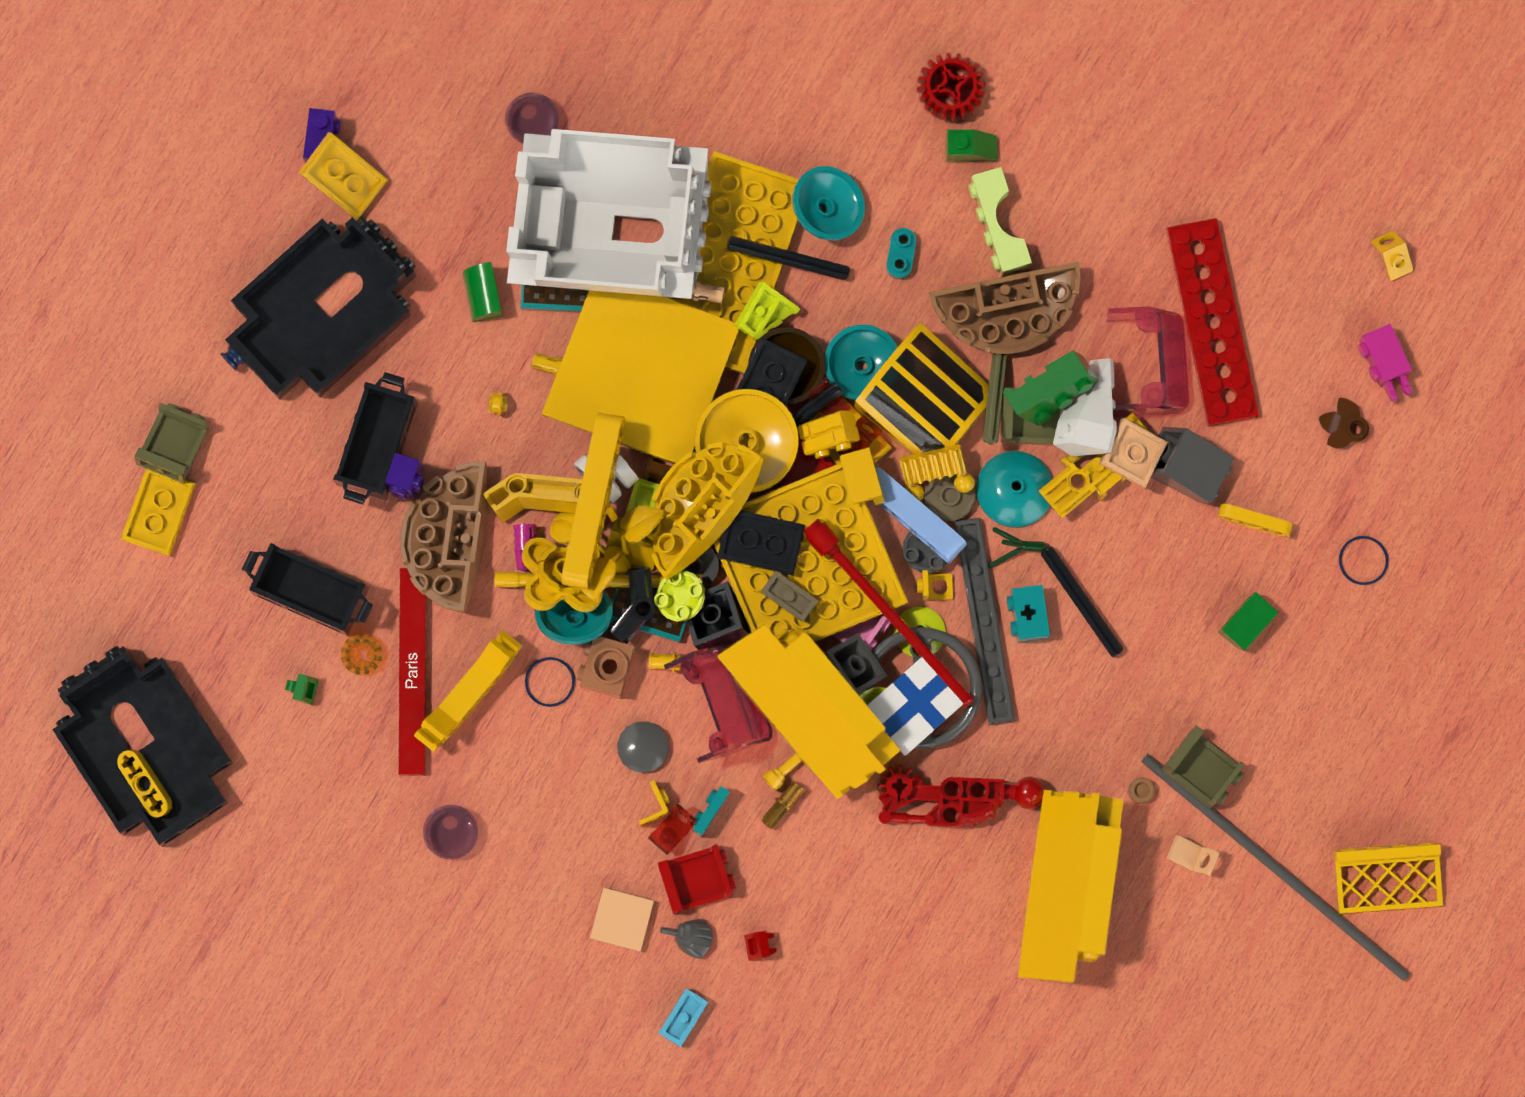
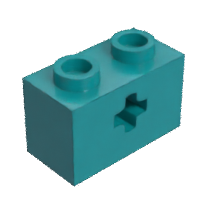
[1006,585,1050,643]

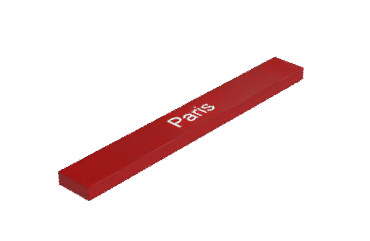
[398,568,426,775]

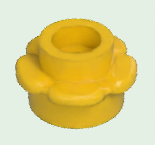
[489,391,507,416]

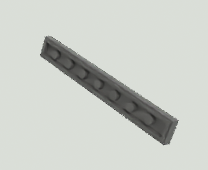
[954,518,1015,725]

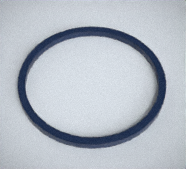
[1339,536,1388,585]
[525,657,575,707]

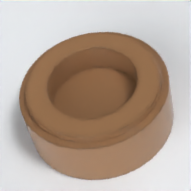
[1128,777,1155,804]

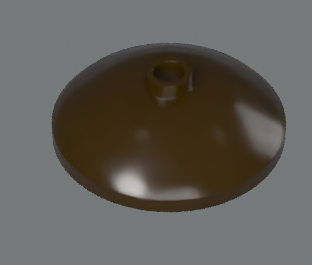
[748,327,826,405]

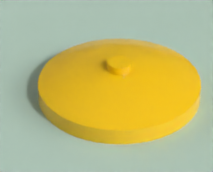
[695,389,798,493]

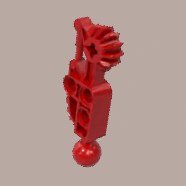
[877,764,1046,828]

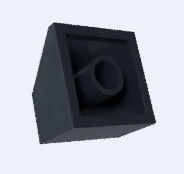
[687,581,750,655]

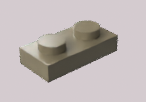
[761,571,818,622]

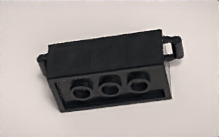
[333,372,417,505]
[241,543,373,636]

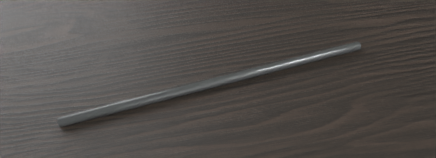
[1141,754,1410,981]

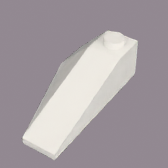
[1053,358,1117,456]

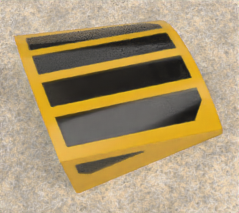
[854,322,989,455]

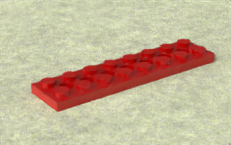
[1166,218,1259,427]

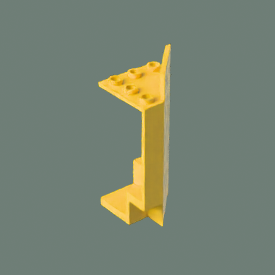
[717,624,901,799]
[1018,790,1124,983]

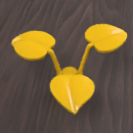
[550,506,665,601]

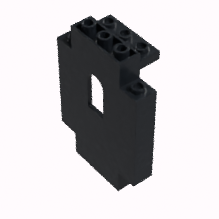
[225,216,416,400]
[52,646,233,847]

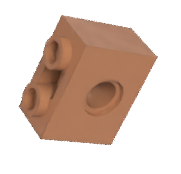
[577,636,635,699]

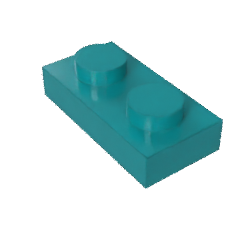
[691,786,730,837]

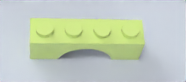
[968,167,1032,277]

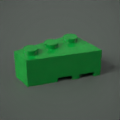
[1002,350,1098,426]

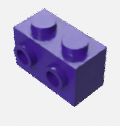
[303,108,341,163]
[385,453,424,500]

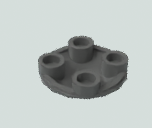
[902,532,948,573]
[617,721,669,773]

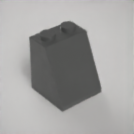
[1151,427,1234,504]
[824,633,887,696]

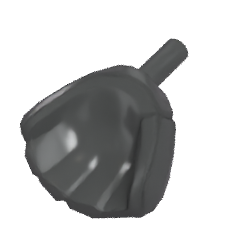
[660,919,713,959]

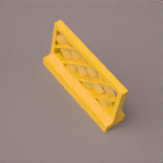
[1332,842,1443,914]

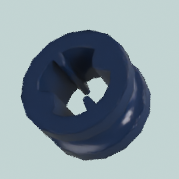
[220,346,245,371]

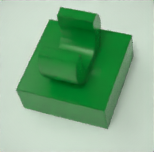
[285,674,319,705]

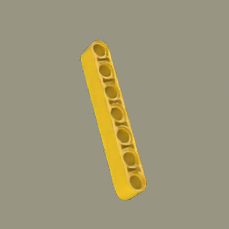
[562,412,625,589]

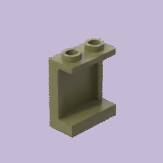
[1000,387,1065,445]
[134,403,209,484]
[1160,725,1245,809]

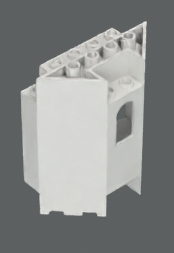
[506,129,711,299]

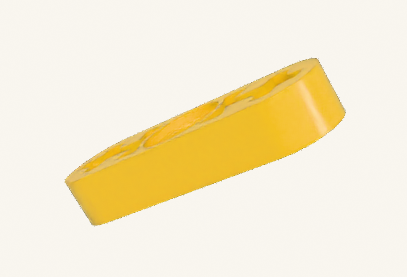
[1217,504,1293,537]
[117,749,172,817]

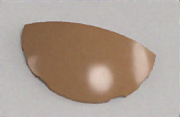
[929,262,1080,354]
[400,462,488,612]

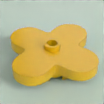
[521,537,603,612]

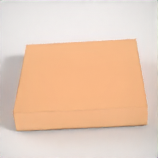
[1099,418,1168,488]
[590,888,654,952]

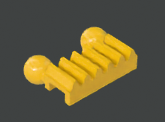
[900,444,975,502]

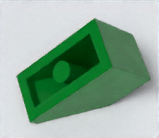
[946,129,997,162]

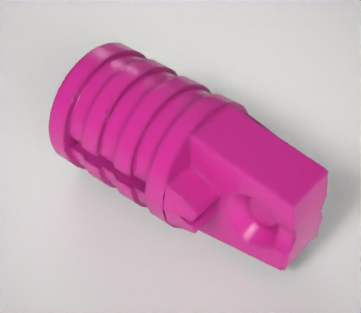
[513,524,537,571]

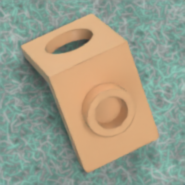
[1167,835,1220,876]

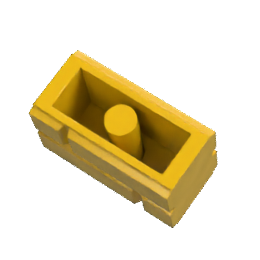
[798,411,860,459]

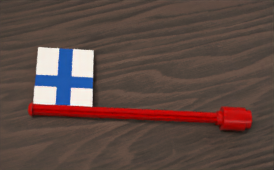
[803,518,974,756]

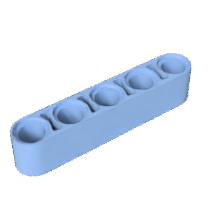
[875,464,967,564]

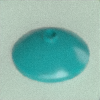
[792,166,865,241]
[825,325,901,401]
[976,451,1052,528]
[535,590,613,645]

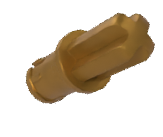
[761,781,806,829]

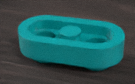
[886,228,916,280]

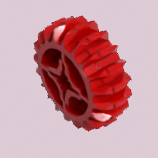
[917,53,986,122]

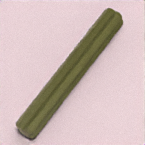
[983,353,1007,445]

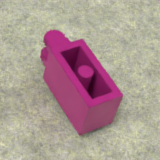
[1358,323,1412,402]

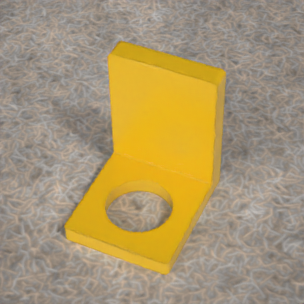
[1371,231,1413,281]
[917,570,953,600]
[639,780,670,826]

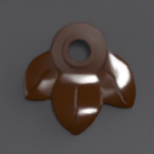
[1318,397,1369,449]

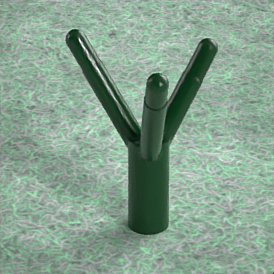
[988,527,1045,568]

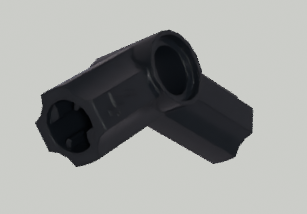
[609,567,655,644]

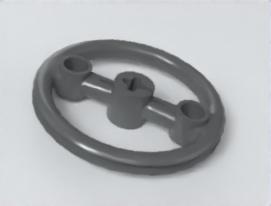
[870,627,982,749]

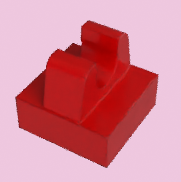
[744,930,777,961]

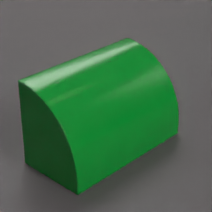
[462,262,502,322]
[1218,592,1279,651]

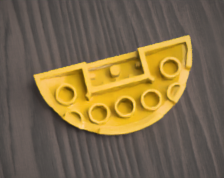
[647,442,764,580]

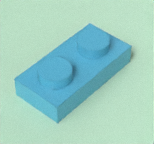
[658,988,708,1047]

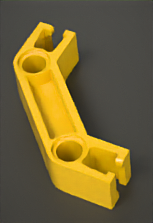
[483,473,618,528]
[414,630,522,752]

